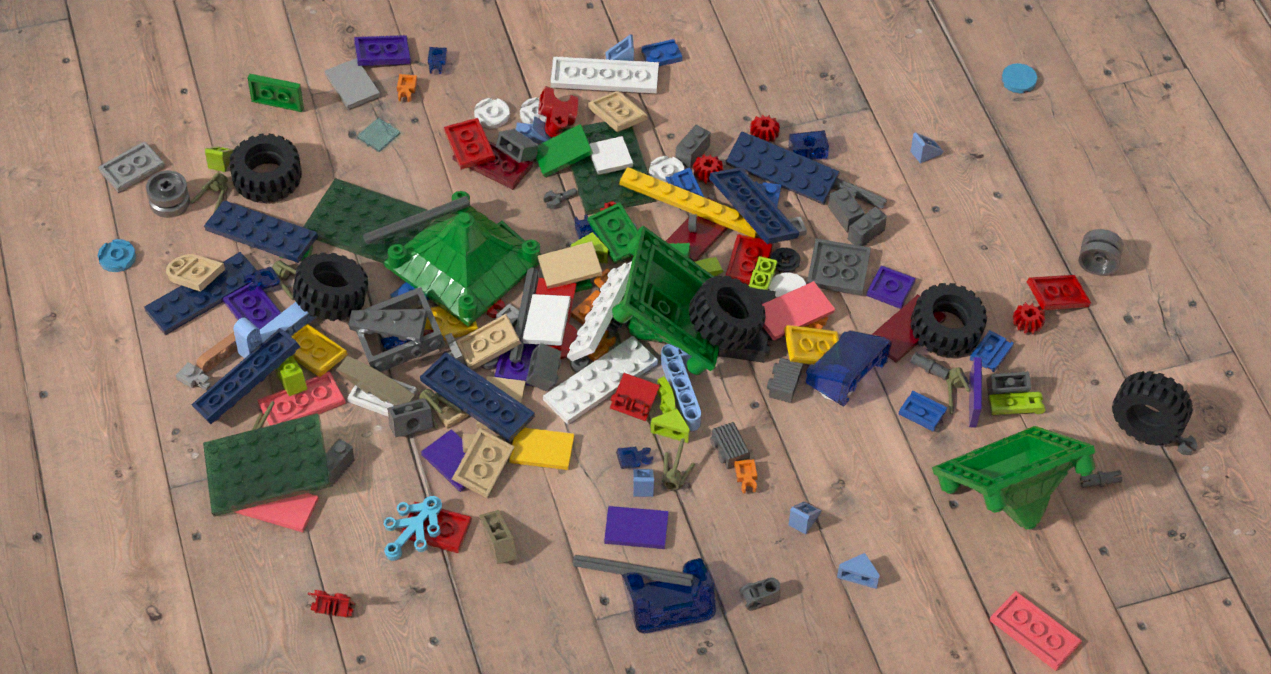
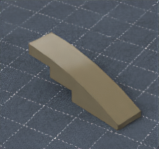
[336,356,415,406]

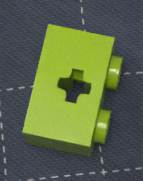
[275,356,307,396]

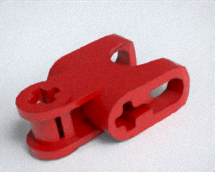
[538,86,578,138]

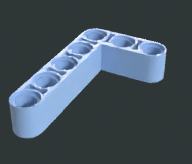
[234,302,317,358]
[661,344,701,431]

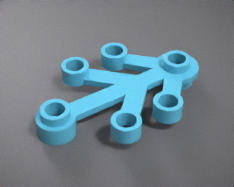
[384,496,442,561]

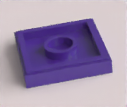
[866,265,916,309]

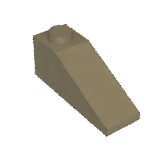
[479,510,517,564]

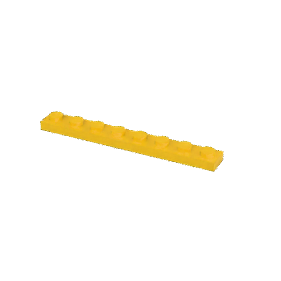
[619,167,757,238]

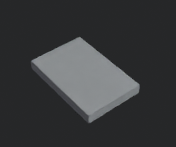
[325,58,380,109]
[98,141,165,193]

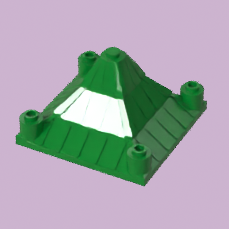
[384,191,542,327]
[612,226,726,375]
[932,426,1096,530]

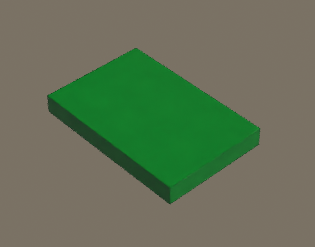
[247,73,304,112]
[536,124,594,178]
[587,202,638,264]

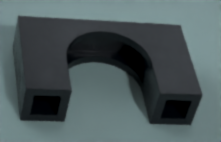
[719,287,776,363]

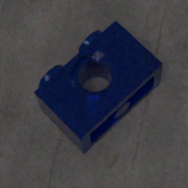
[788,130,829,160]

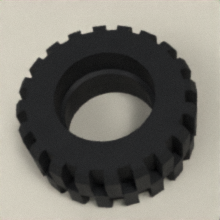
[229,133,302,203]
[293,252,369,321]
[689,276,766,350]
[910,283,987,358]
[1112,371,1193,446]

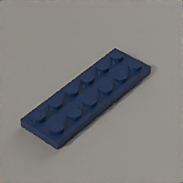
[725,131,840,205]
[709,167,800,244]
[204,200,318,263]
[144,252,262,335]
[191,328,300,425]
[420,352,535,442]

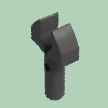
[544,188,577,209]
[1175,435,1197,455]

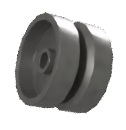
[146,170,190,218]
[1078,229,1124,276]

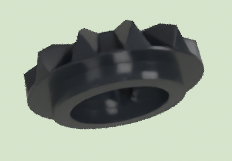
[771,247,801,273]

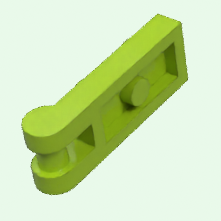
[988,392,1046,415]

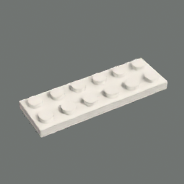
[551,57,659,93]
[567,262,632,361]
[543,336,658,425]

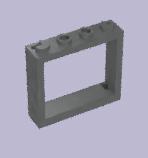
[350,287,446,372]

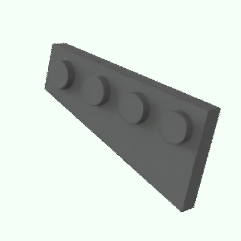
[348,309,428,344]

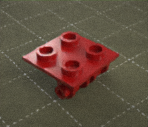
[610,373,660,422]
[308,590,356,618]

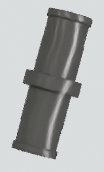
[910,352,950,381]
[1080,470,1122,488]

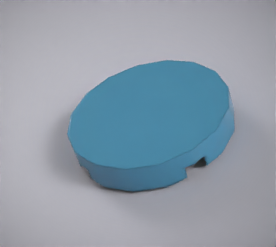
[1001,63,1037,93]
[98,239,136,272]

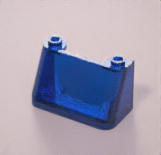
[806,330,892,407]
[622,558,716,633]

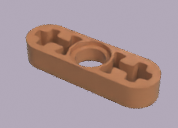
[196,332,238,372]

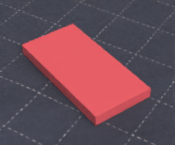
[762,281,835,341]
[258,371,346,433]
[228,475,319,532]
[989,591,1082,671]

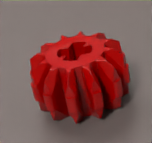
[750,114,780,142]
[693,154,724,184]
[1013,302,1045,335]

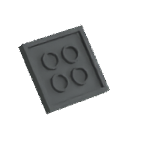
[807,238,871,295]

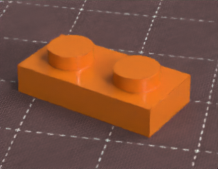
[571,290,601,325]

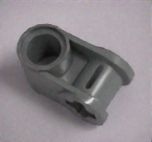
[739,577,780,611]

